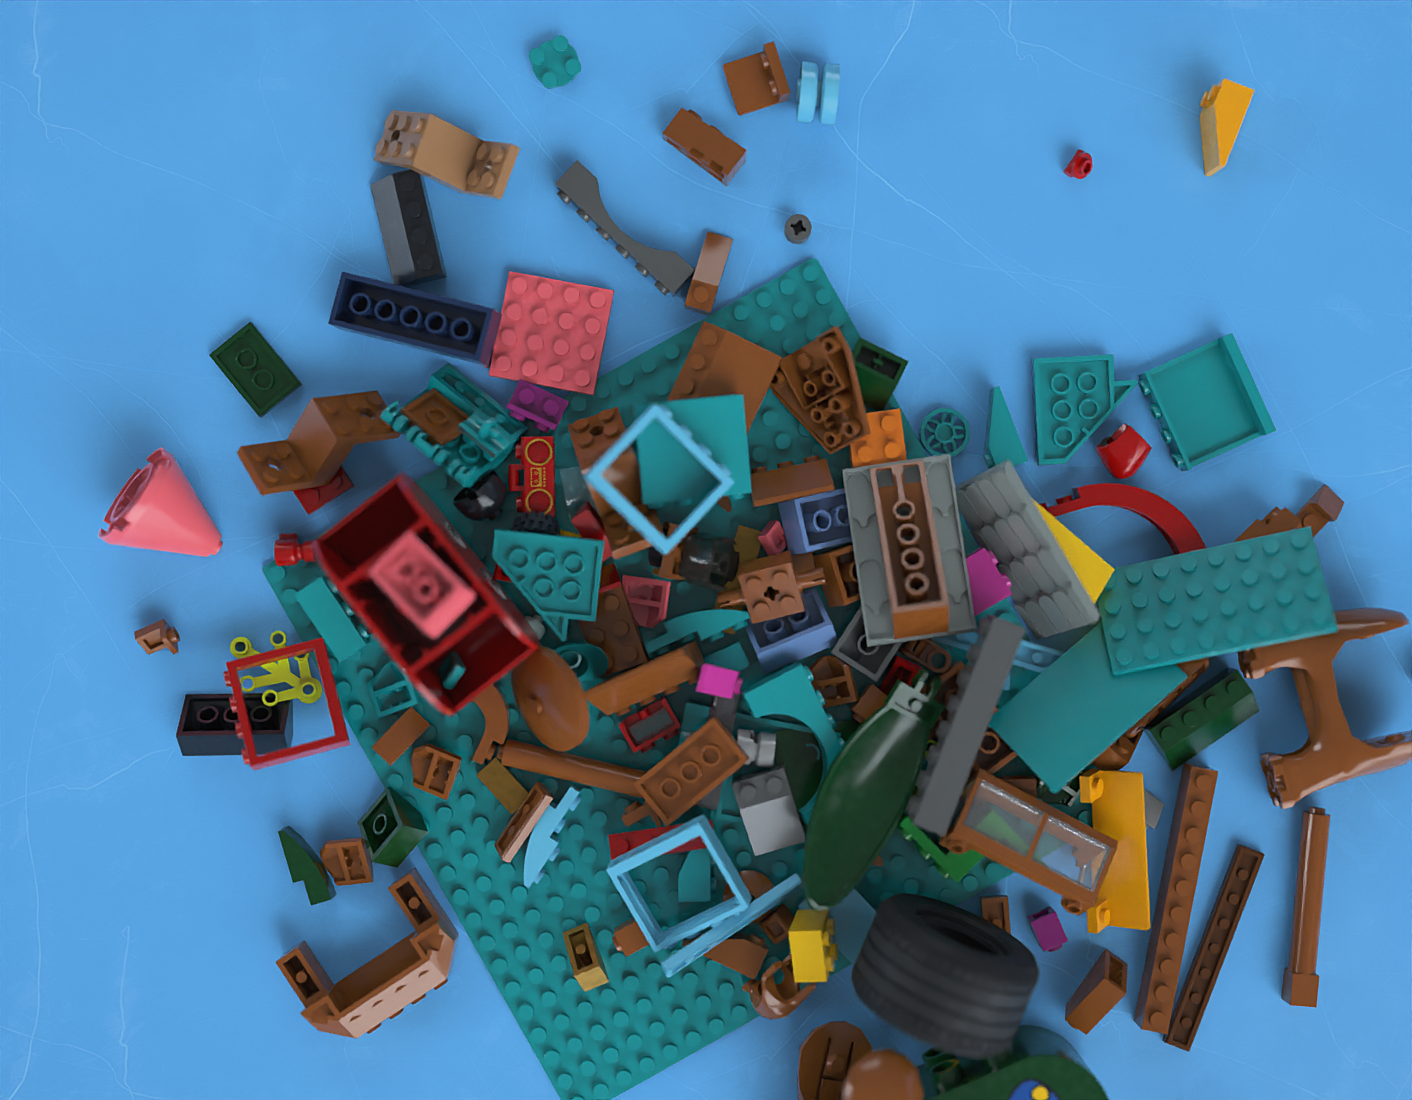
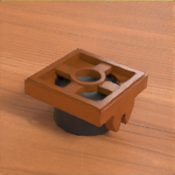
[648,521,699,580]

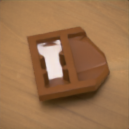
[809,655,859,708]
[411,743,462,800]
[320,837,374,886]

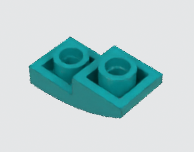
[696,642,750,685]

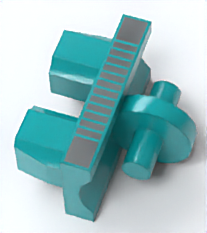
[457,411,513,461]

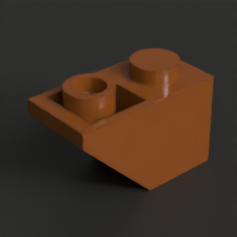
[1091,729,1144,770]

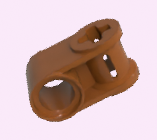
[898,638,951,673]

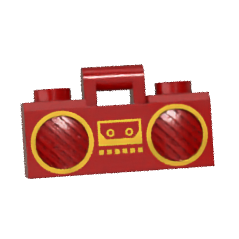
[508,437,556,518]

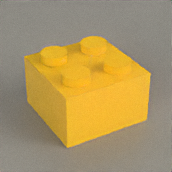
[788,909,838,983]

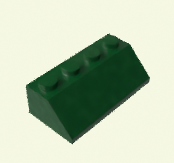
[1142,667,1259,771]

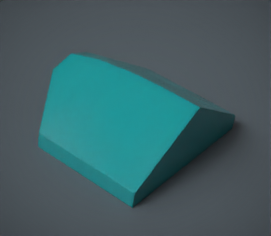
[366,660,421,718]

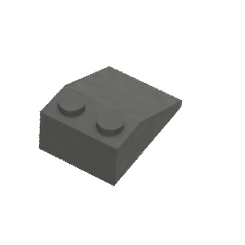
[732,764,806,856]

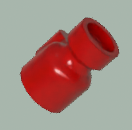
[274,533,317,566]

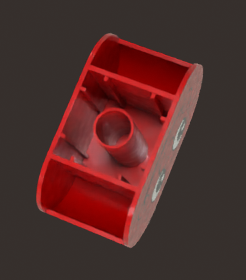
[312,472,541,716]

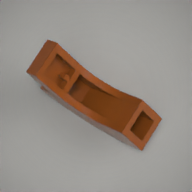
[472,682,510,765]

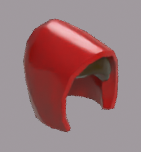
[1095,423,1151,479]

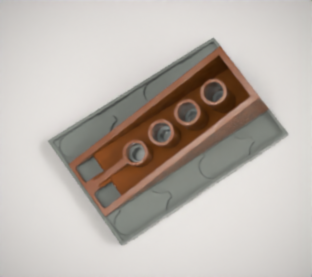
[842,454,976,647]

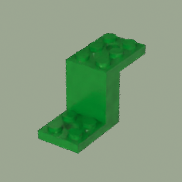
[896,803,1050,883]

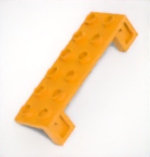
[1079,768,1151,934]

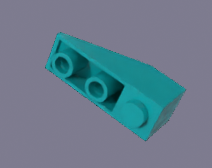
[678,817,716,902]

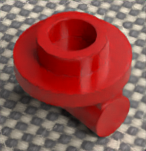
[1063,149,1093,179]

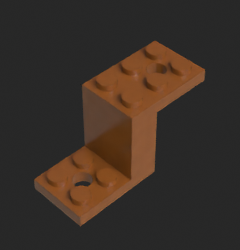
[237,391,401,496]
[567,407,666,560]

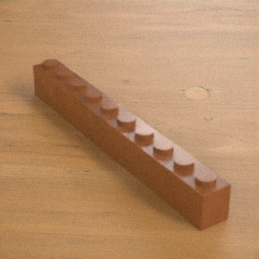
[1134,763,1218,1034]

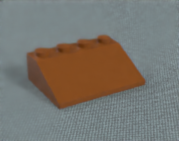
[667,321,782,434]
[584,640,706,717]

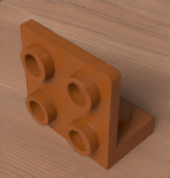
[723,41,791,116]

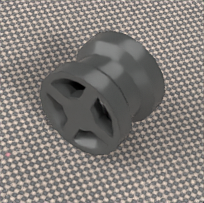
[784,214,812,244]

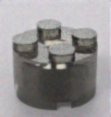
[678,532,740,591]

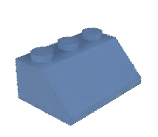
[745,587,838,674]

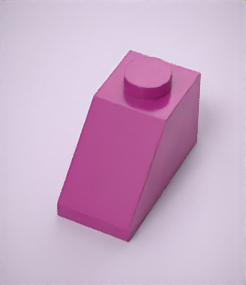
[696,663,744,699]

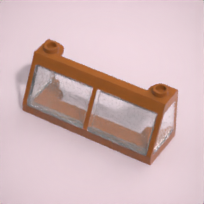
[939,768,1118,916]

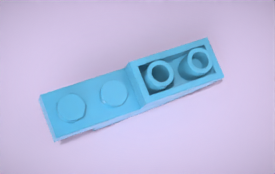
[524,783,582,888]

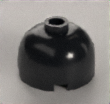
[452,470,507,521]

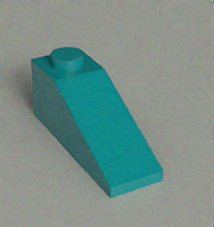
[983,386,1028,469]

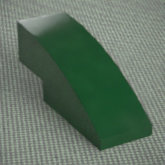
[278,826,337,905]

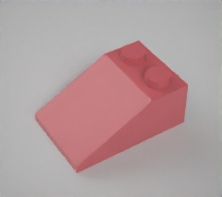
[368,531,476,638]

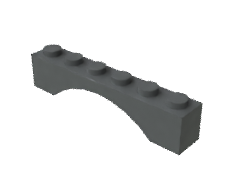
[555,160,695,297]

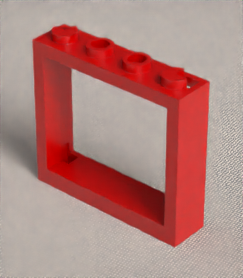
[223,637,351,771]

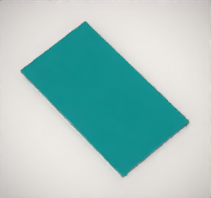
[988,621,1188,794]

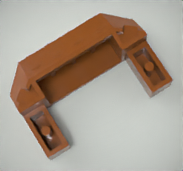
[275,868,459,1039]

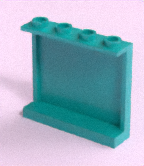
[1138,333,1276,471]
[631,393,752,508]

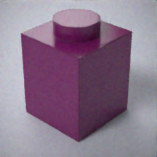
[1027,906,1068,952]

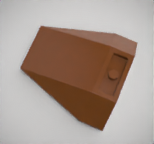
[770,326,871,454]

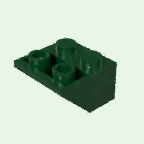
[851,338,909,411]

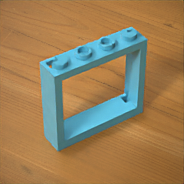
[582,404,734,555]
[606,814,752,952]

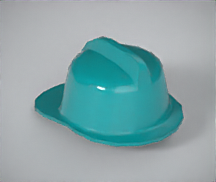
[552,640,608,681]

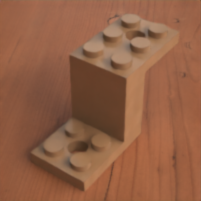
[374,110,520,199]

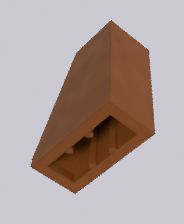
[1065,949,1127,1035]

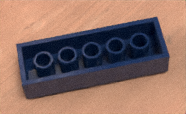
[328,272,502,366]

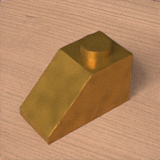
[563,923,609,992]

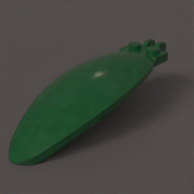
[803,669,945,911]

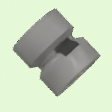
[736,729,776,768]

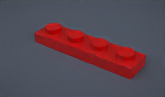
[608,820,714,860]

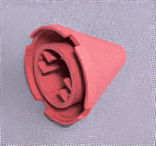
[98,448,223,557]

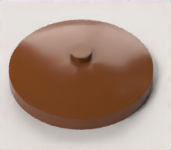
[511,646,589,751]

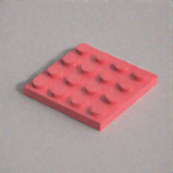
[489,271,615,396]

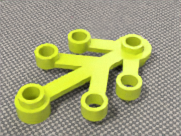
[230,631,322,707]

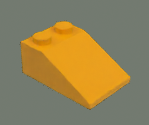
[1199,78,1255,177]

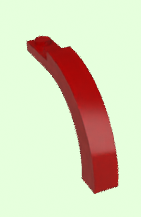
[1039,483,1206,555]

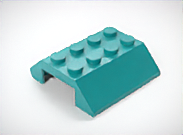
[380,363,528,488]

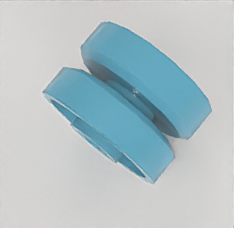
[795,61,840,125]

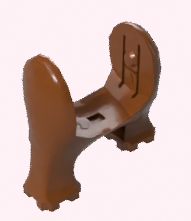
[1237,607,1412,809]
[797,1021,923,1100]

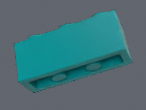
[294,576,371,662]

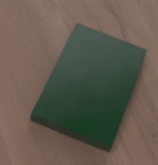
[209,322,303,418]

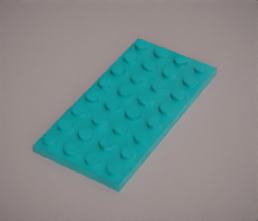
[1097,526,1337,676]

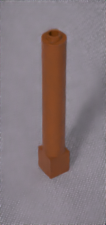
[497,739,689,811]
[1281,807,1331,1008]

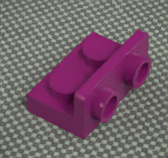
[506,379,569,433]

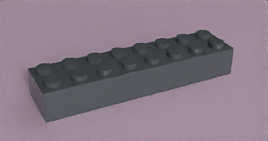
[906,614,1026,836]

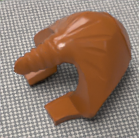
[742,953,816,1020]

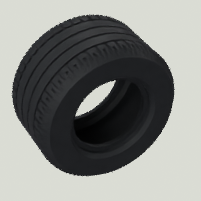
[851,893,1039,1058]

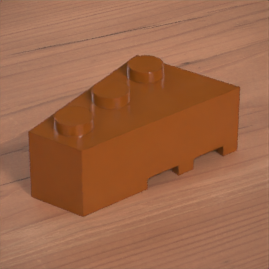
[662,108,747,187]

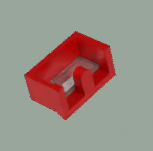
[618,696,681,753]

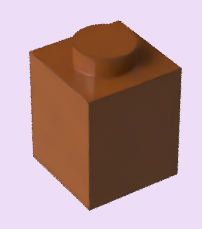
[612,917,649,957]

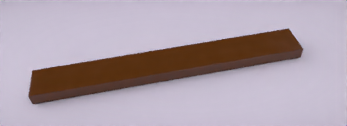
[1162,843,1265,1052]

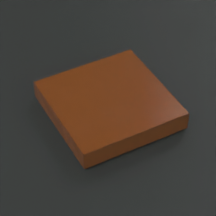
[400,388,469,446]

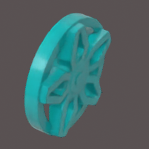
[920,408,970,457]

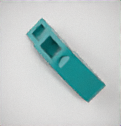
[644,609,750,656]

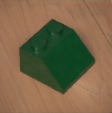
[357,787,428,868]

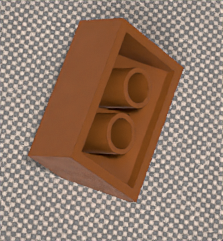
[750,455,835,507]

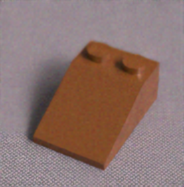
[813,543,861,607]

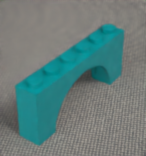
[740,662,845,829]

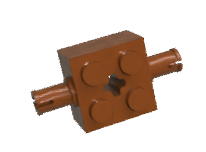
[717,550,826,624]

